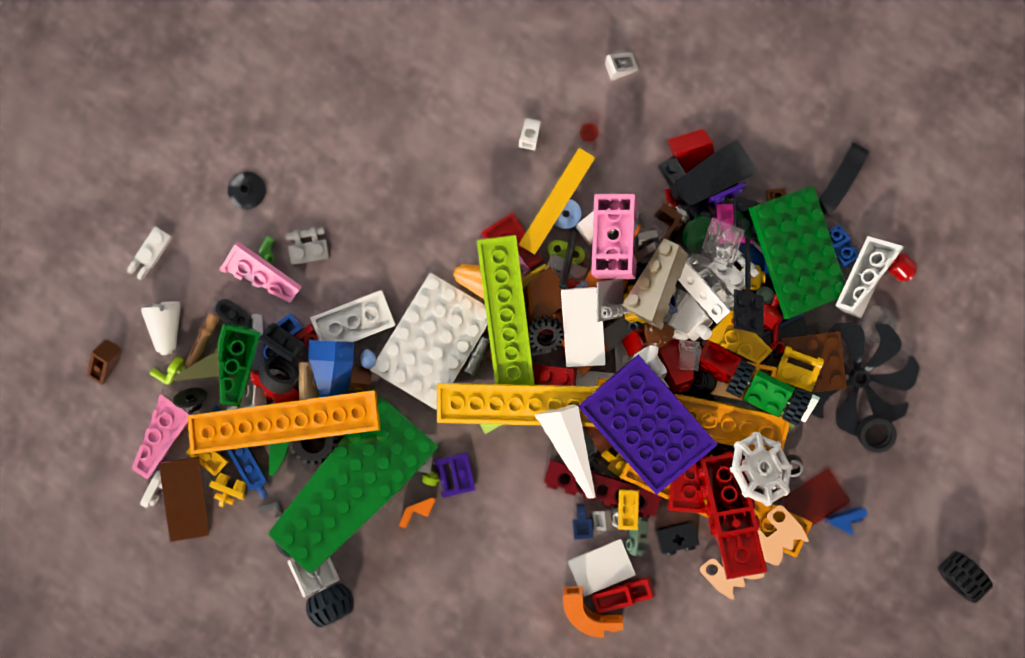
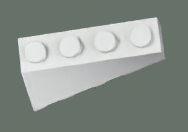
[836,236,904,319]

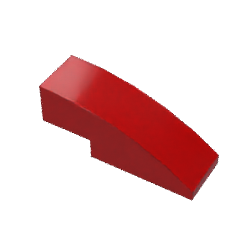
[591,576,656,614]

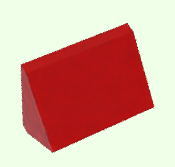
[667,128,714,174]

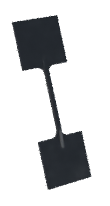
[733,195,764,335]

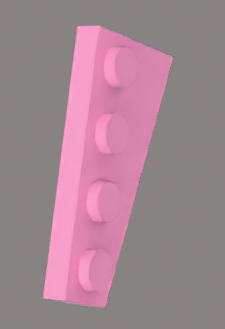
[220,241,302,303]
[132,394,192,479]

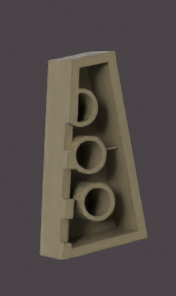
[622,238,688,330]

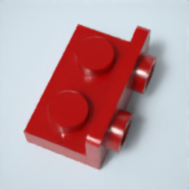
[694,340,742,384]

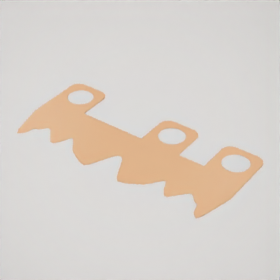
[700,505,808,600]

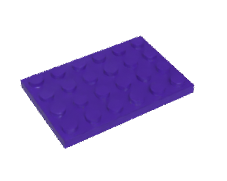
[578,354,718,495]

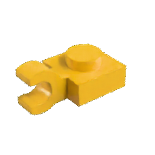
[600,451,627,480]

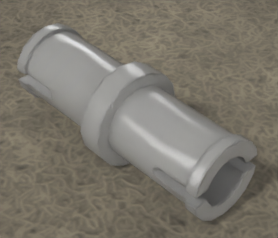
[463,337,490,376]

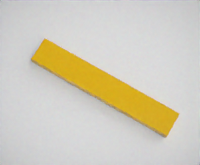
[519,148,595,255]

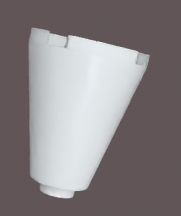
[141,301,181,355]

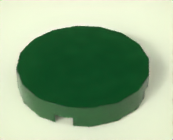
[682,215,715,254]

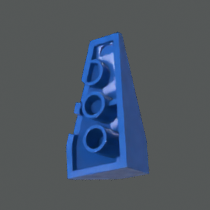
[308,340,354,398]

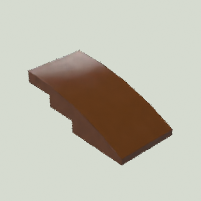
[523,266,568,330]
[159,456,210,542]

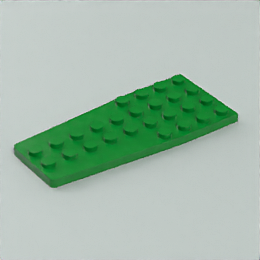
[268,396,439,573]

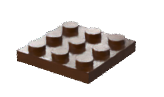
[780,331,847,395]

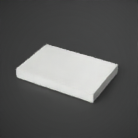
[567,538,636,597]

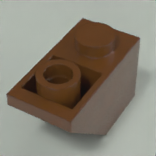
[348,366,371,394]

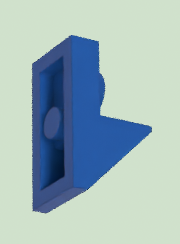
[824,506,868,536]

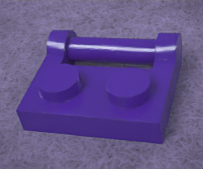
[434,452,476,498]

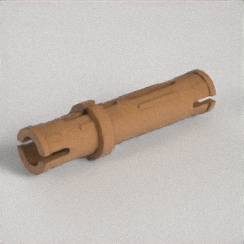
[184,312,220,367]

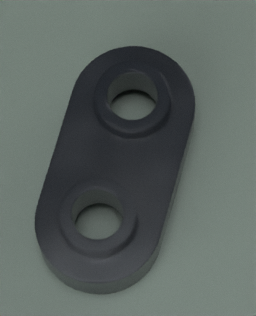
[216,299,251,327]

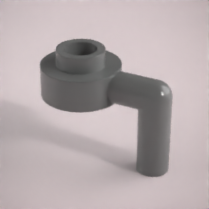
[258,500,284,522]

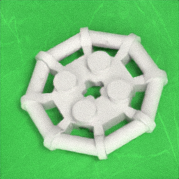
[730,432,793,506]

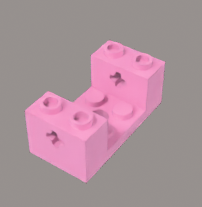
[591,194,639,279]

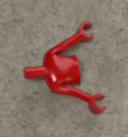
[731,294,785,353]

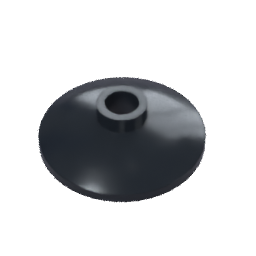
[228,171,266,209]

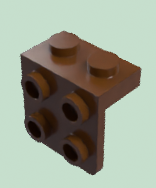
[654,203,683,246]

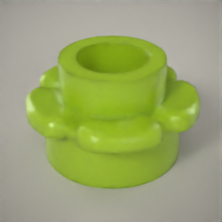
[422,471,440,486]

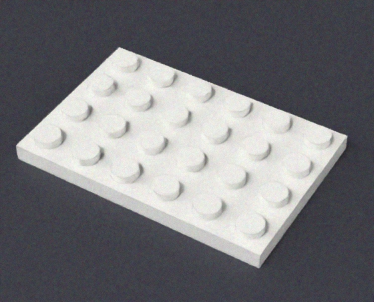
[370,273,488,410]

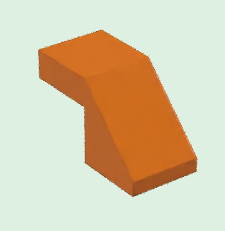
[398,496,437,529]

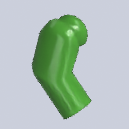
[259,236,275,264]

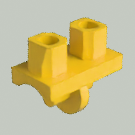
[209,473,247,508]

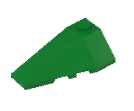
[218,324,261,407]

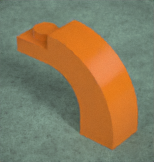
[563,586,623,638]

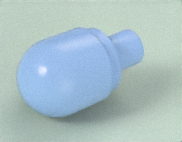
[360,349,376,369]

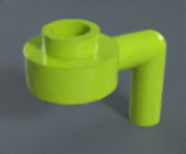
[150,356,186,385]

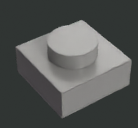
[592,510,612,531]

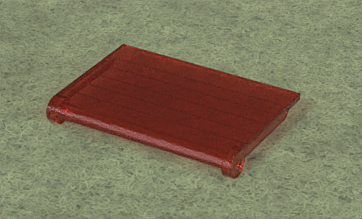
[780,468,851,527]

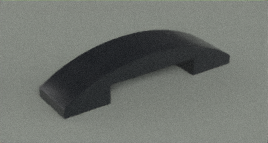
[818,142,870,216]

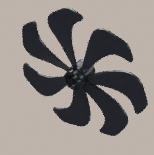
[811,323,920,436]

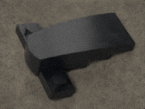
[657,139,758,222]

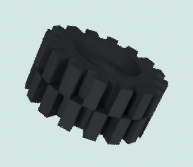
[528,315,564,353]

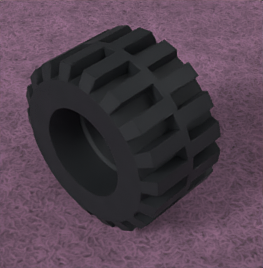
[289,435,341,465]
[937,551,993,604]

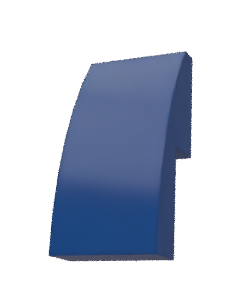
[828,224,859,269]

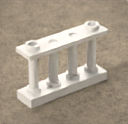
[678,251,734,324]

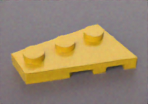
[708,310,773,364]

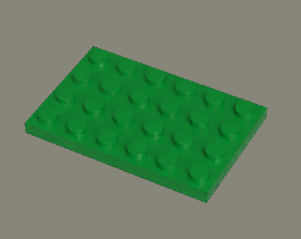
[748,185,845,319]

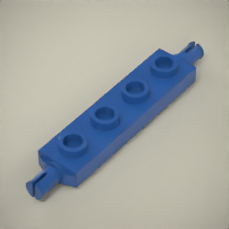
[211,405,269,499]

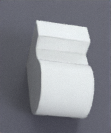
[519,118,541,151]

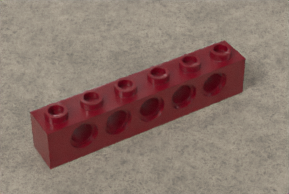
[543,459,661,518]

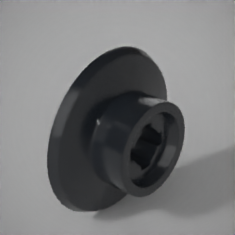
[690,365,717,397]
[173,387,208,412]

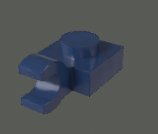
[572,504,594,540]

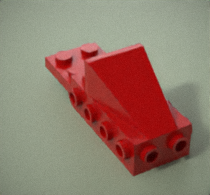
[696,451,768,580]

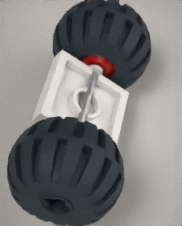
[275,542,354,628]

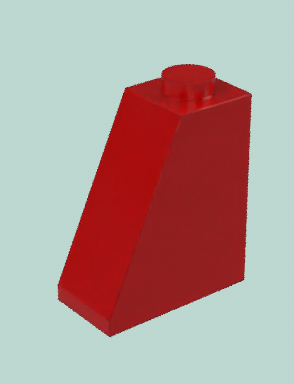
[657,338,694,393]

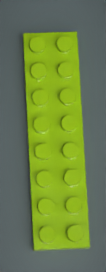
[476,235,535,385]

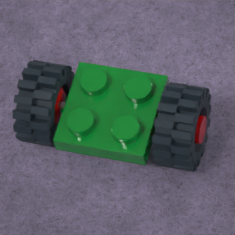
[726,360,813,426]

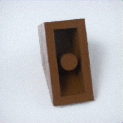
[86,339,122,385]

